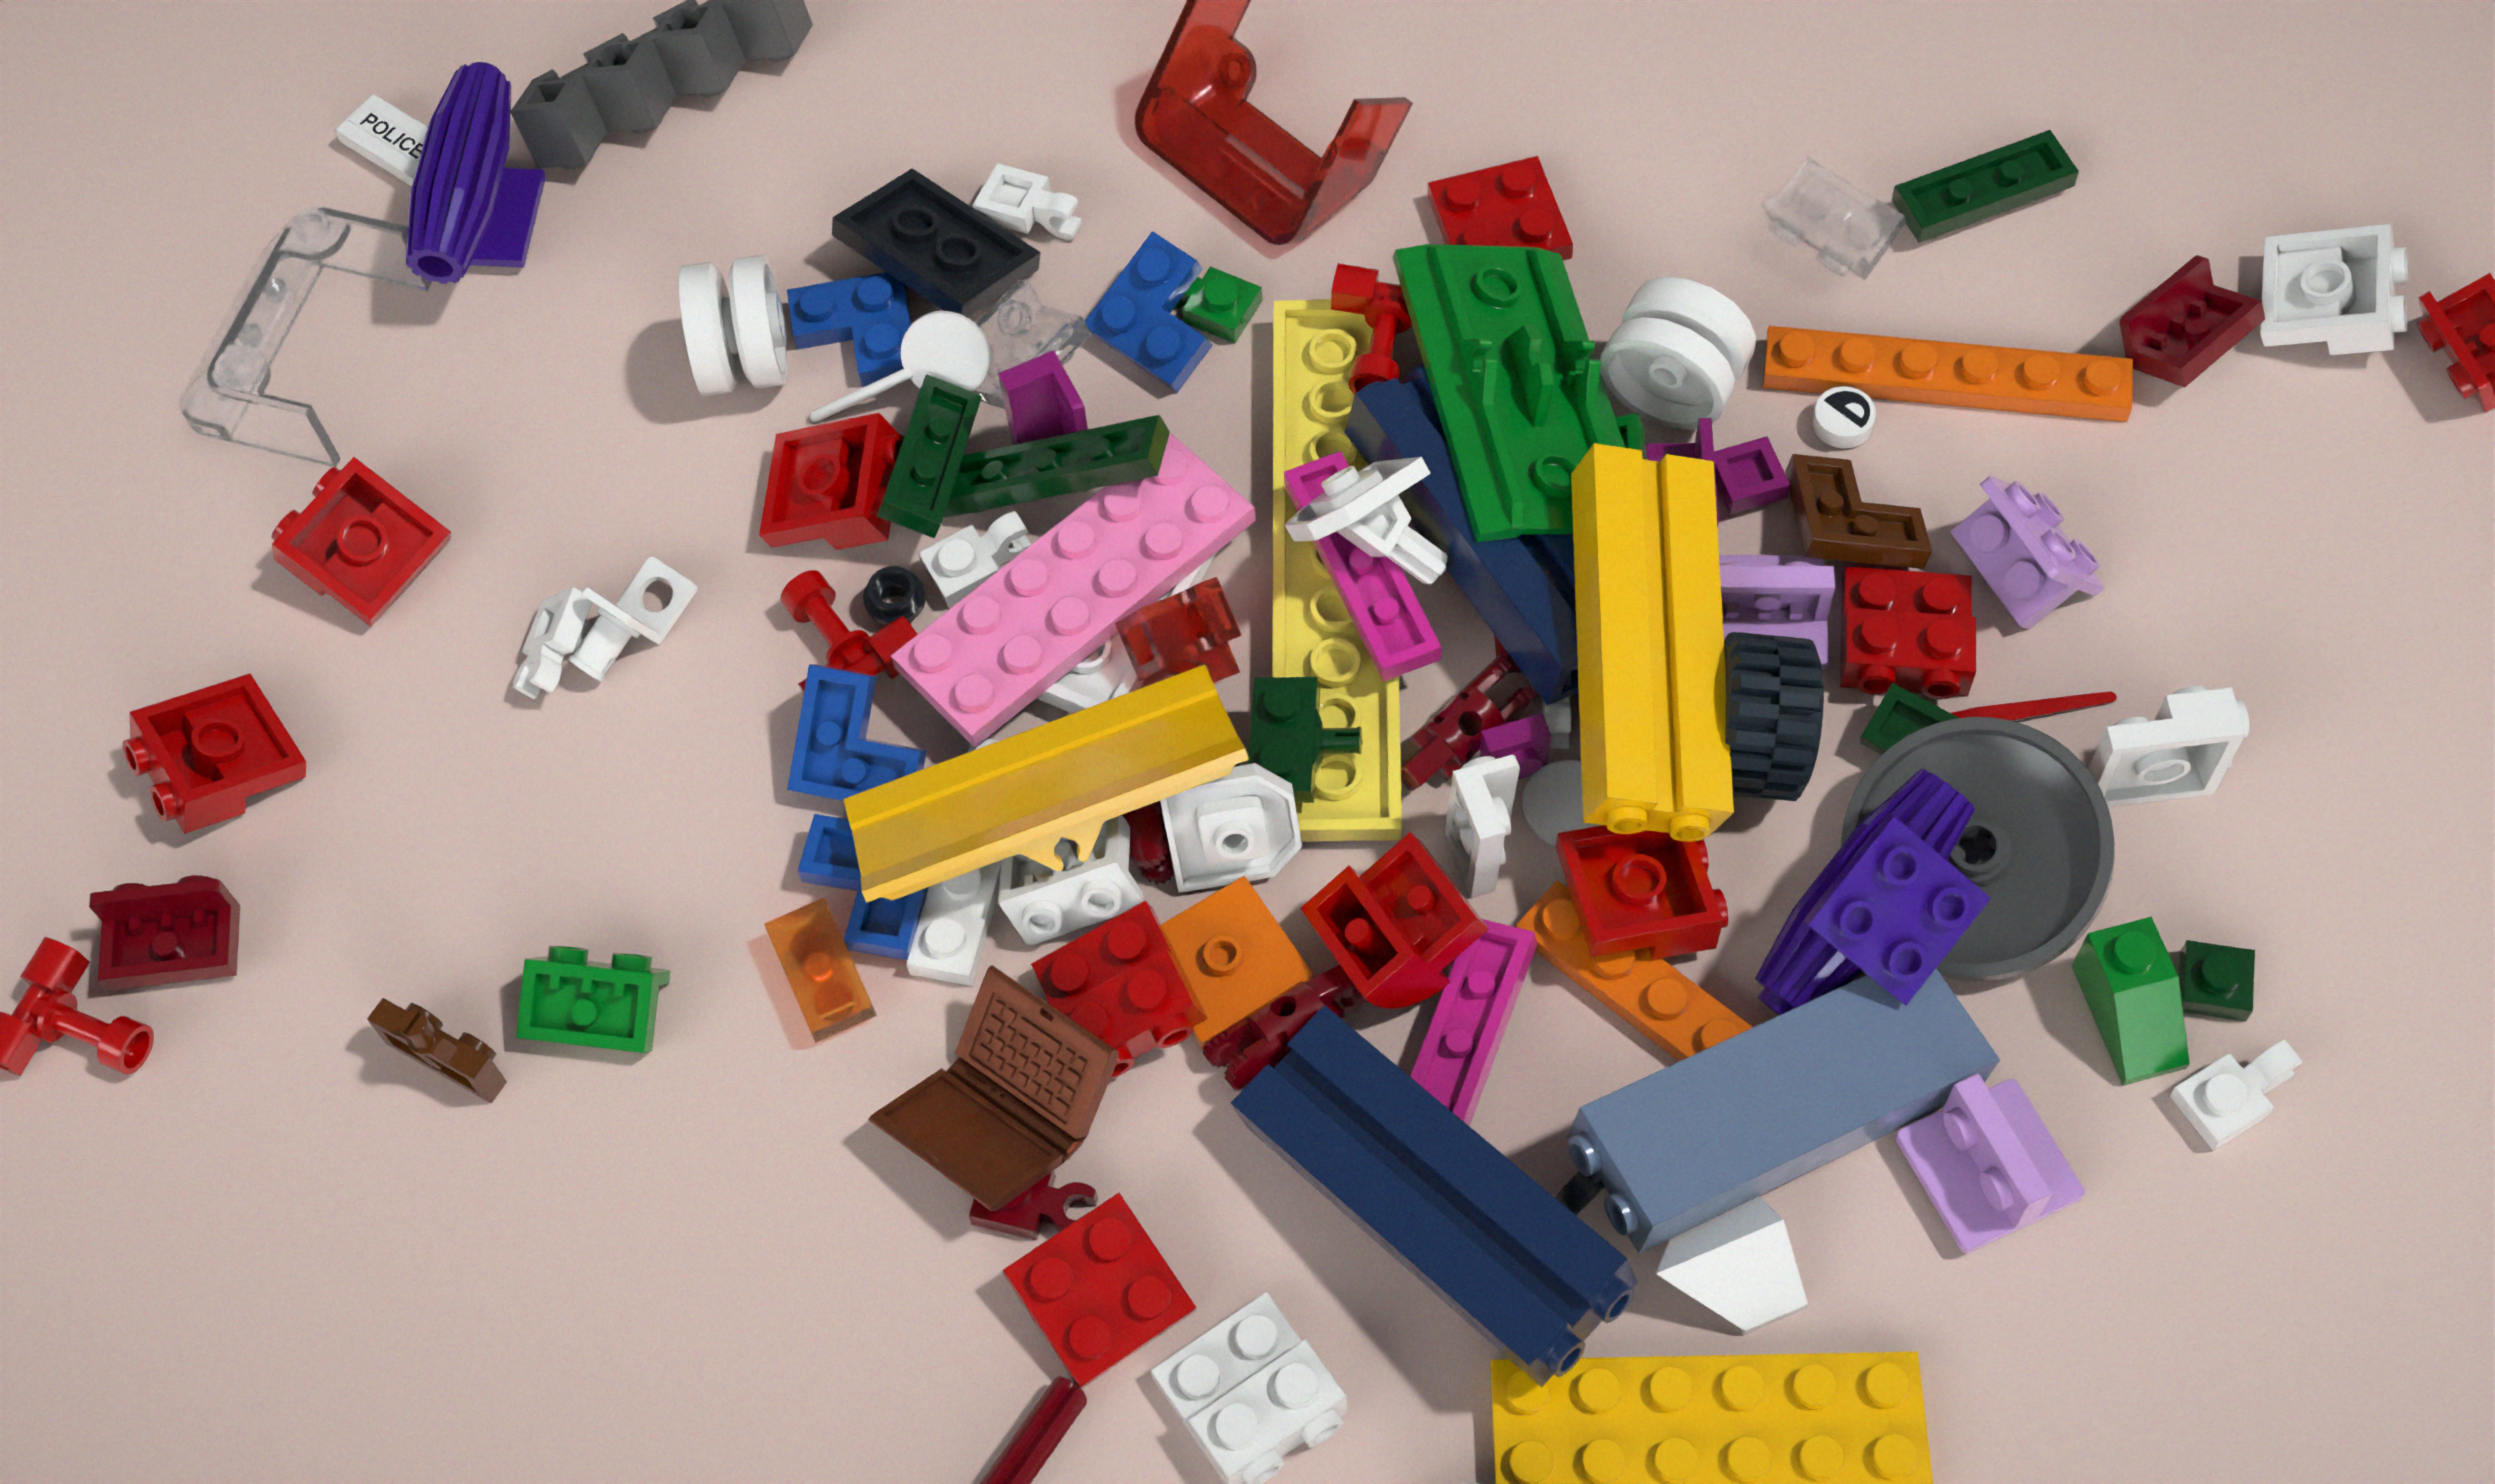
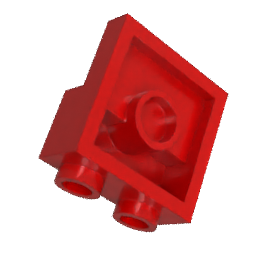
[759,413,903,550]
[271,457,451,627]
[1840,567,1976,699]
[123,673,307,834]
[1555,825,1729,960]
[1031,900,1208,1080]

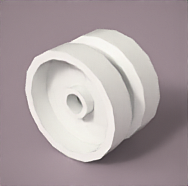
[679,254,788,396]
[1600,276,1756,430]

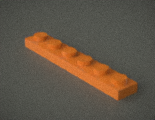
[1762,326,2133,422]

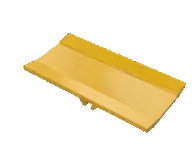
[843,664,1249,903]

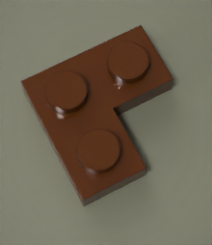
[1785,454,1932,569]

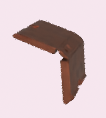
[868,965,1118,1211]

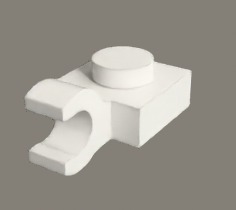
[973,163,1082,240]
[918,511,1031,609]
[2170,1040,2303,1151]

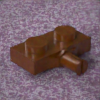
[367,998,507,1104]

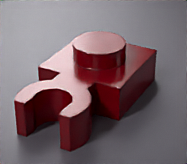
[969,1171,1098,1240]

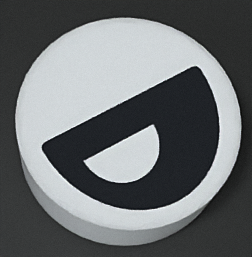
[1812,386,1876,449]

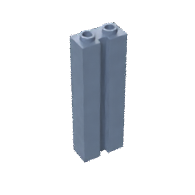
[1567,968,2000,1254]

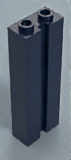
[1345,363,1579,706]
[1231,1005,1637,1388]

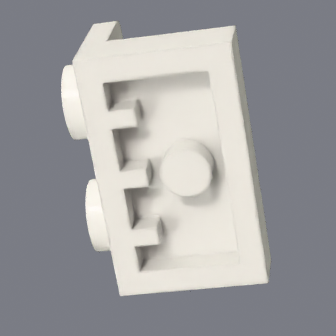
[1445,755,1520,898]
[998,815,1144,945]

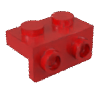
[2415,273,2495,413]

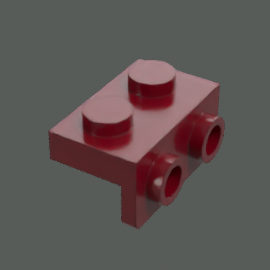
[2119,255,2265,388]
[89,875,240,991]

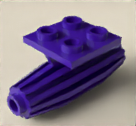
[405,62,546,284]
[1754,769,1991,1016]

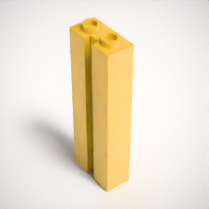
[1571,443,1734,842]

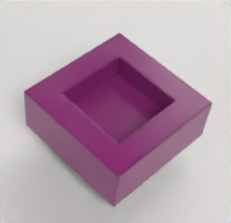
[1714,436,1790,515]
[1480,713,1551,779]

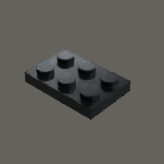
[832,168,1041,318]

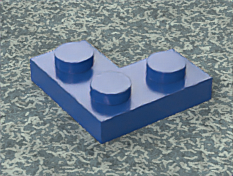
[1082,231,1212,393]
[787,272,911,387]
[787,664,927,801]
[798,814,929,960]

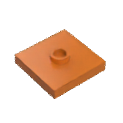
[1161,875,1315,1051]

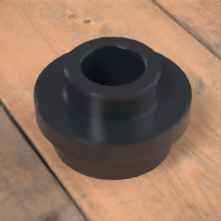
[863,566,926,626]

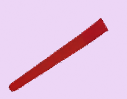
[1951,691,2117,721]

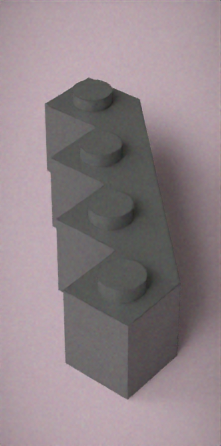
[511,0,813,170]

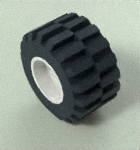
[1724,632,1824,801]

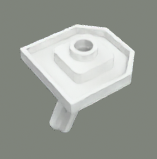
[1285,457,1448,585]
[1160,763,1302,893]

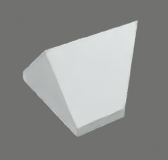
[1656,1196,1808,1335]

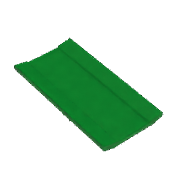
[1393,244,1625,542]

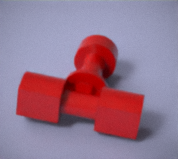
[1331,263,1411,394]
[780,570,918,696]
[0,937,154,1076]

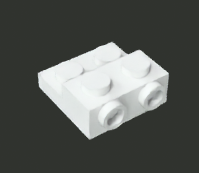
[2260,224,2408,355]
[2088,686,2249,807]
[1150,1292,1348,1484]

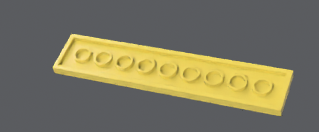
[1272,299,1402,842]

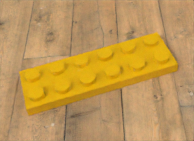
[1490,1351,1933,1484]

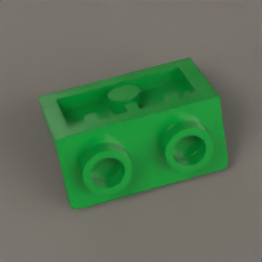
[516,946,671,1053]

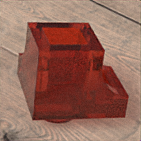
[1115,577,1242,686]

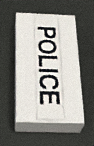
[335,94,428,186]

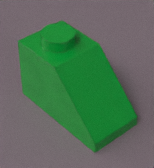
[2072,916,2190,1086]

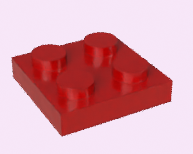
[1427,156,1573,261]
[1003,1192,1197,1389]

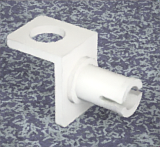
[568,557,697,682]

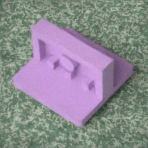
[1950,476,2105,629]
[1719,555,1835,670]
[1896,1073,2085,1253]

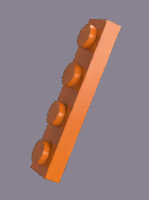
[1515,880,1753,1061]

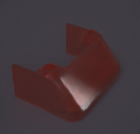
[1134,0,1413,245]

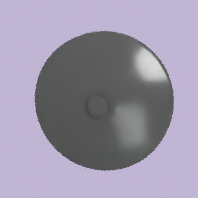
[1841,717,2115,981]

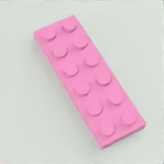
[891,434,1256,748]

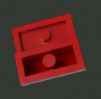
[1300,832,1489,1009]

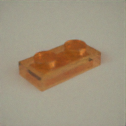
[764,898,877,1043]

